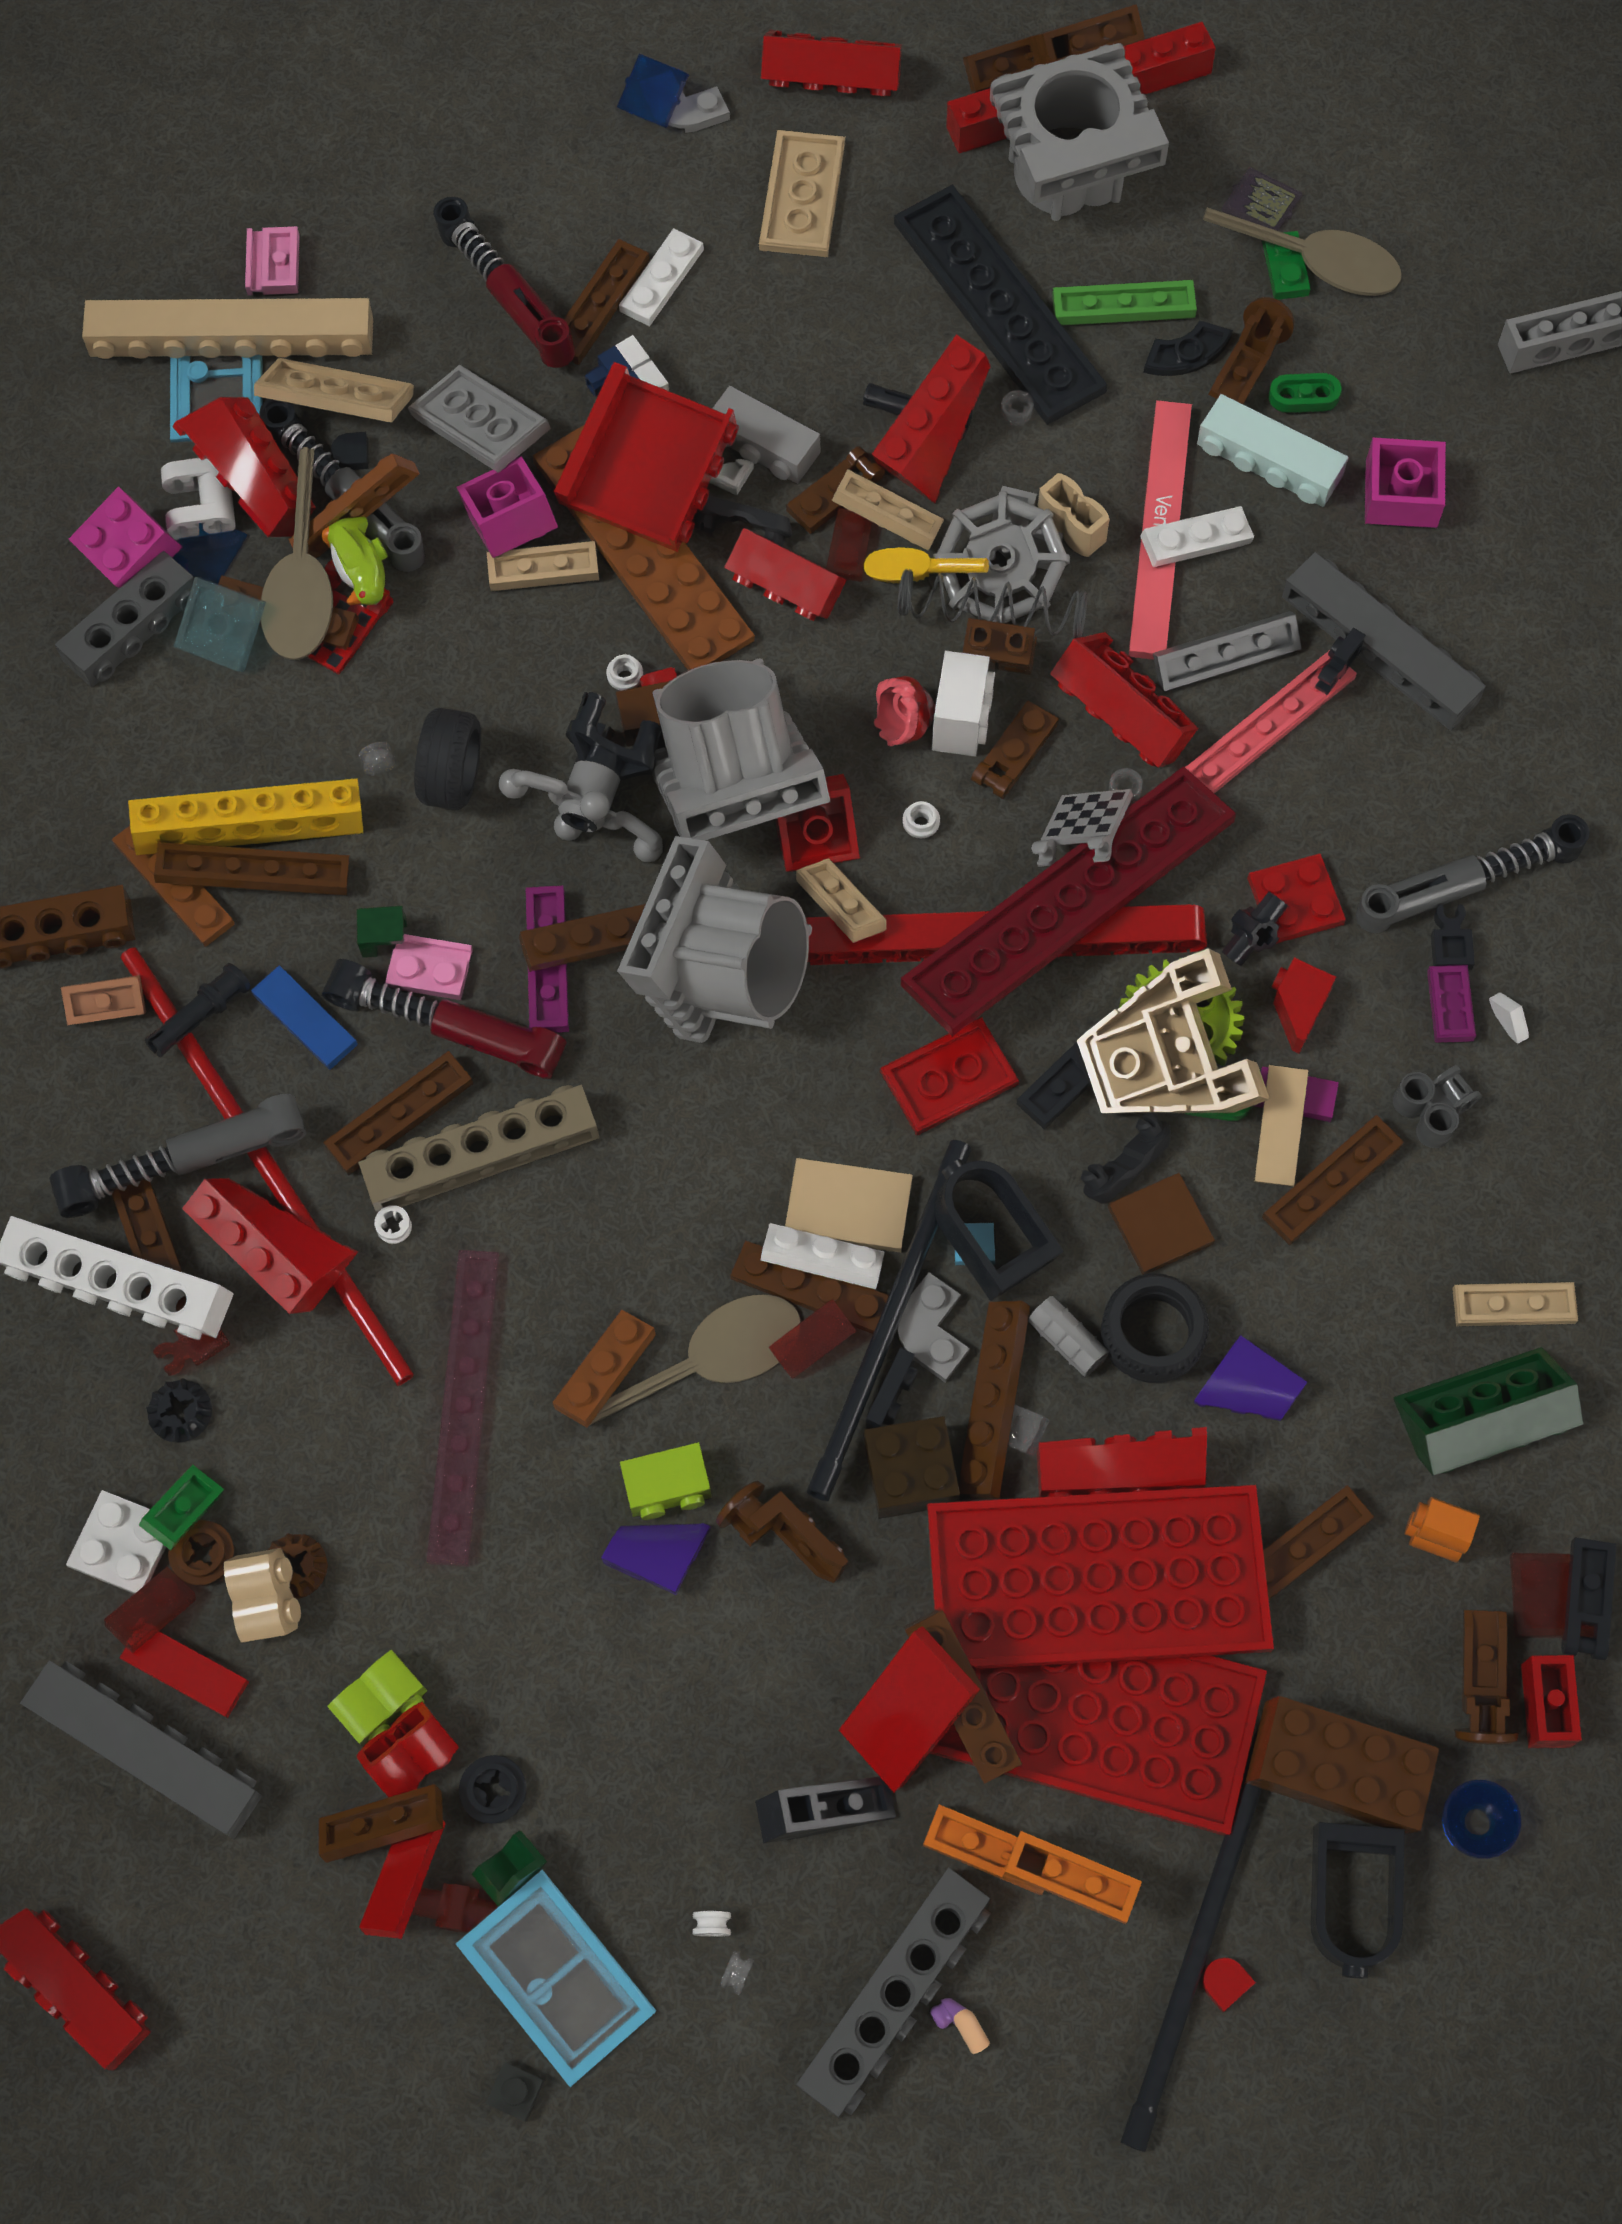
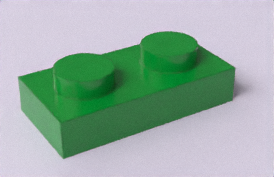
[1262,231,1310,300]
[139,1465,224,1550]

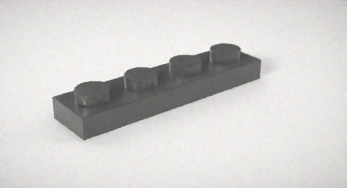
[1153,611,1302,691]

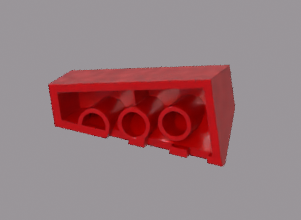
[761,29,902,96]
[872,334,991,504]
[172,397,316,537]
[1050,632,1198,768]
[182,1178,358,1314]
[1037,1427,1207,1497]
[0,1908,151,2071]

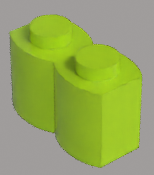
[327,1650,427,1747]

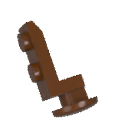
[1208,297,1295,405]
[716,1481,849,1583]
[1454,1610,1519,1745]

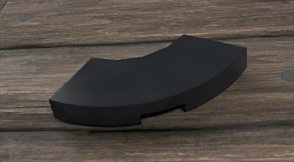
[1143,320,1233,376]

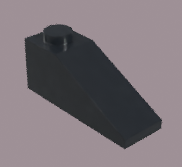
[755,1777,896,1843]

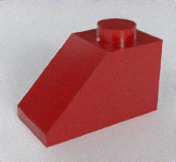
[1271,957,1336,1054]

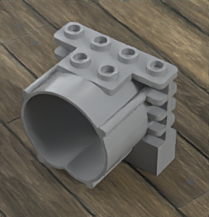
[990,43,1169,221]
[652,658,831,840]
[617,836,812,1043]

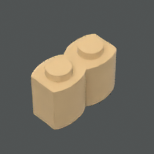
[1038,473,1110,557]
[224,1548,301,1643]

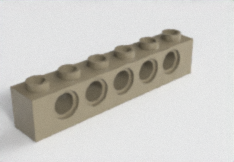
[358,1084,600,1213]

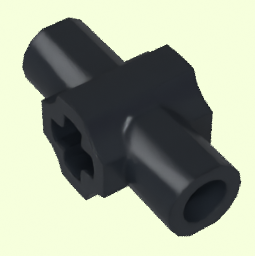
[1221,891,1289,967]

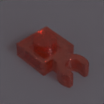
[153,1328,231,1376]

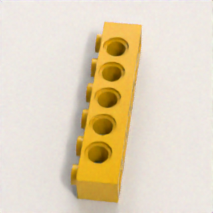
[128,778,364,855]

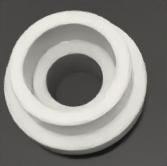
[606,654,643,691]
[903,801,940,838]

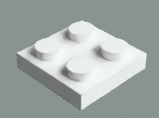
[66,1490,166,1597]

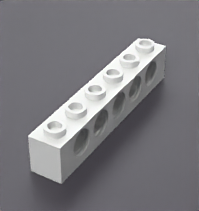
[0,1216,234,1340]

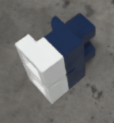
[585,335,669,397]

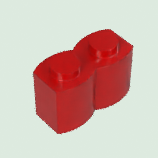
[356,1702,459,1798]

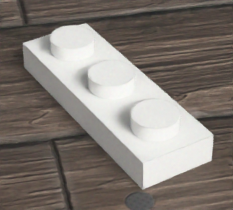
[619,228,704,326]
[1140,506,1254,567]
[760,1223,885,1289]

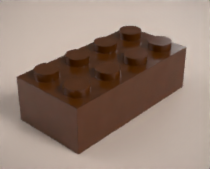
[1245,1696,1439,1835]

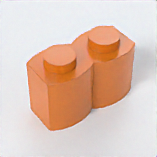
[1404,1497,1480,1563]

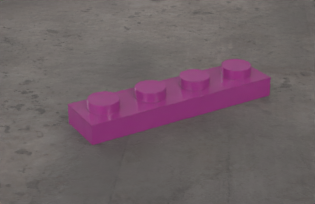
[526,885,569,1032]

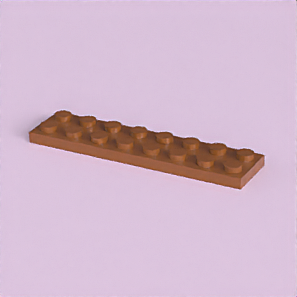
[532,425,755,671]

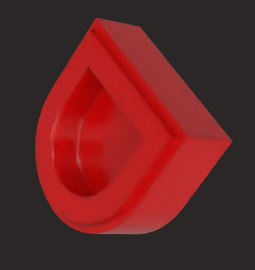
[640,667,677,686]
[1202,1958,1256,2012]

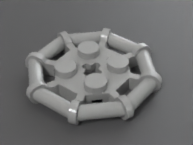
[933,491,1070,623]

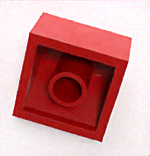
[775,774,860,872]

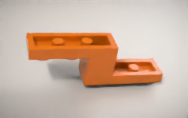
[923,1804,1142,1924]

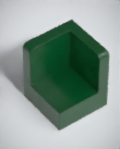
[357,906,407,958]
[472,1831,547,1907]

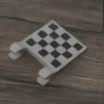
[1031,789,1133,867]

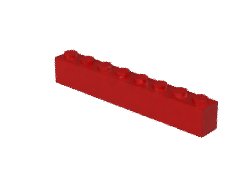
[946,21,1216,153]

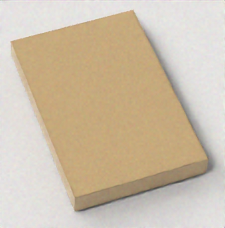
[785,1158,913,1253]

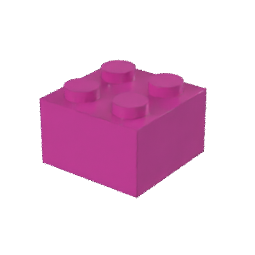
[1365,438,1446,528]
[456,456,558,558]
[69,486,182,588]

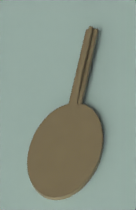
[1203,207,1401,296]
[260,447,333,660]
[589,1295,800,1426]

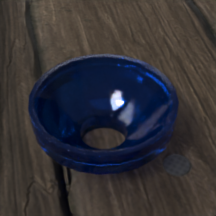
[1442,1780,1521,1859]

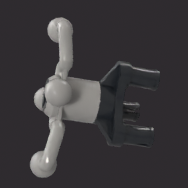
[499,692,663,862]

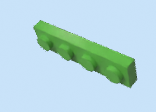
[1052,280,1197,325]

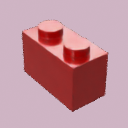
[1521,1655,1582,1748]

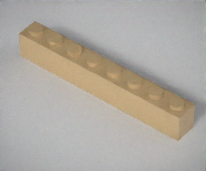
[82,298,373,359]

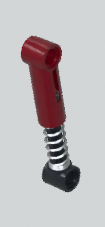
[433,197,575,368]
[322,959,567,1079]

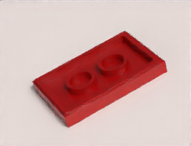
[880,1017,1019,1135]

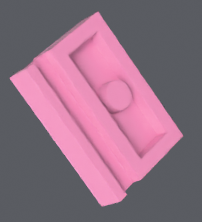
[245,226,300,295]
[385,934,473,1000]

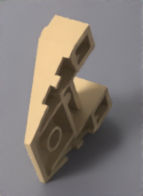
[1077,948,1270,1113]

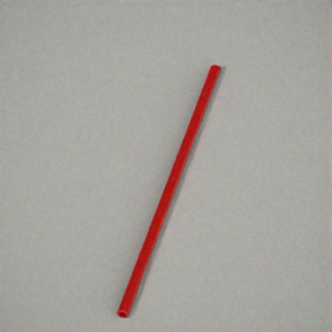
[120,947,414,1386]

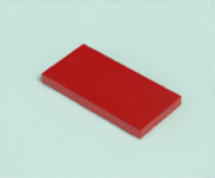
[839,1626,981,1793]

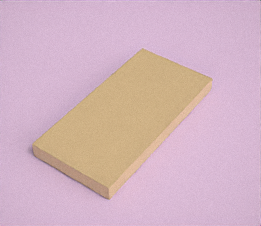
[759,130,845,257]
[254,358,414,423]

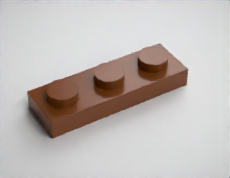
[552,1310,656,1428]

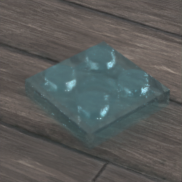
[174,577,266,672]

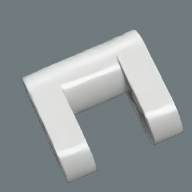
[161,458,235,540]

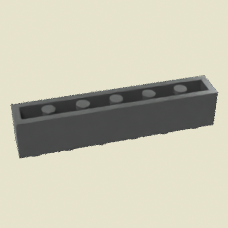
[1282,552,1486,731]
[20,1660,262,1840]

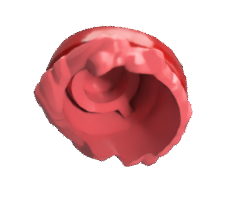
[874,676,936,746]

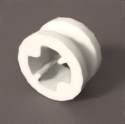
[374,1205,412,1244]
[693,1911,731,1937]

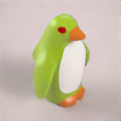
[322,516,388,605]

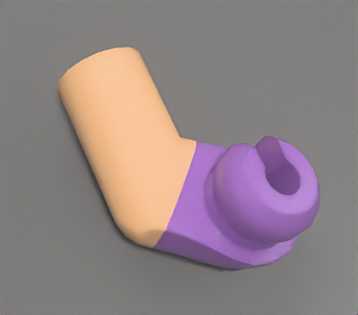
[930,1998,990,2054]

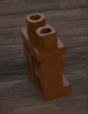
[962,618,1037,675]

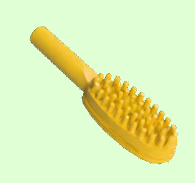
[864,547,989,584]

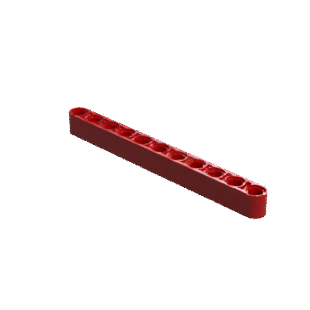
[806,904,1207,965]

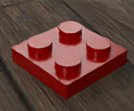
[1247,853,1346,944]

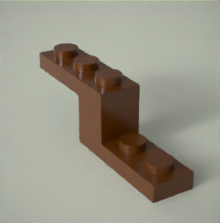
[963,4,1145,92]

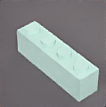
[1197,394,1349,507]

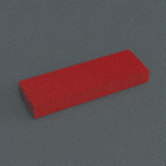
[120,1622,249,1719]
[359,1820,446,1939]

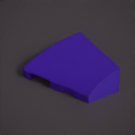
[1194,1335,1307,1421]
[601,1523,711,1595]

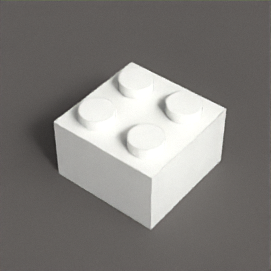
[932,651,995,757]

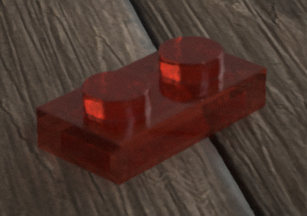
[826,508,873,582]
[768,1298,857,1379]
[104,1567,196,1653]

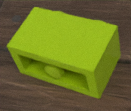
[620,1442,712,1520]

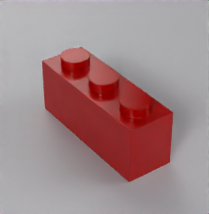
[724,528,847,621]

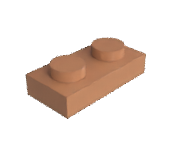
[61,975,146,1025]

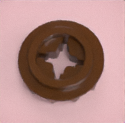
[168,1520,235,1586]
[268,1533,328,1599]

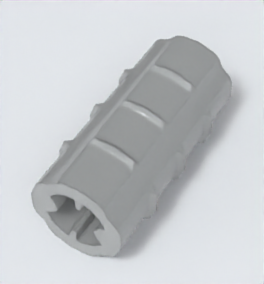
[1028,1296,1109,1377]

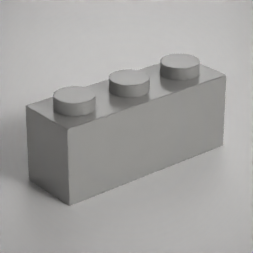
[712,385,821,484]

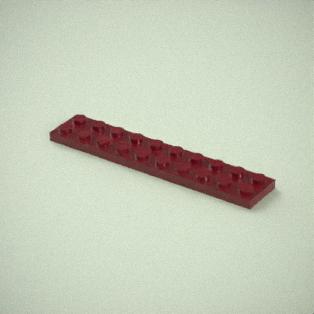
[901,766,1236,1037]

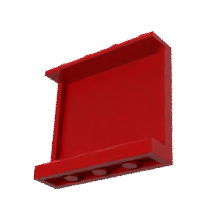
[554,362,739,552]

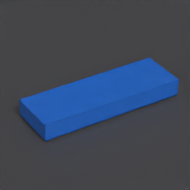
[251,965,358,1070]

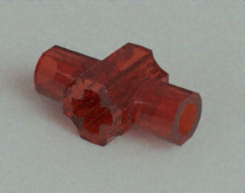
[412,1883,498,1933]

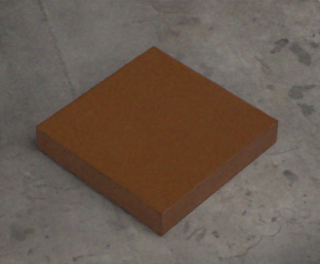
[1108,1173,1215,1275]

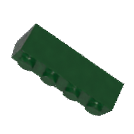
[1393,1347,1583,1476]

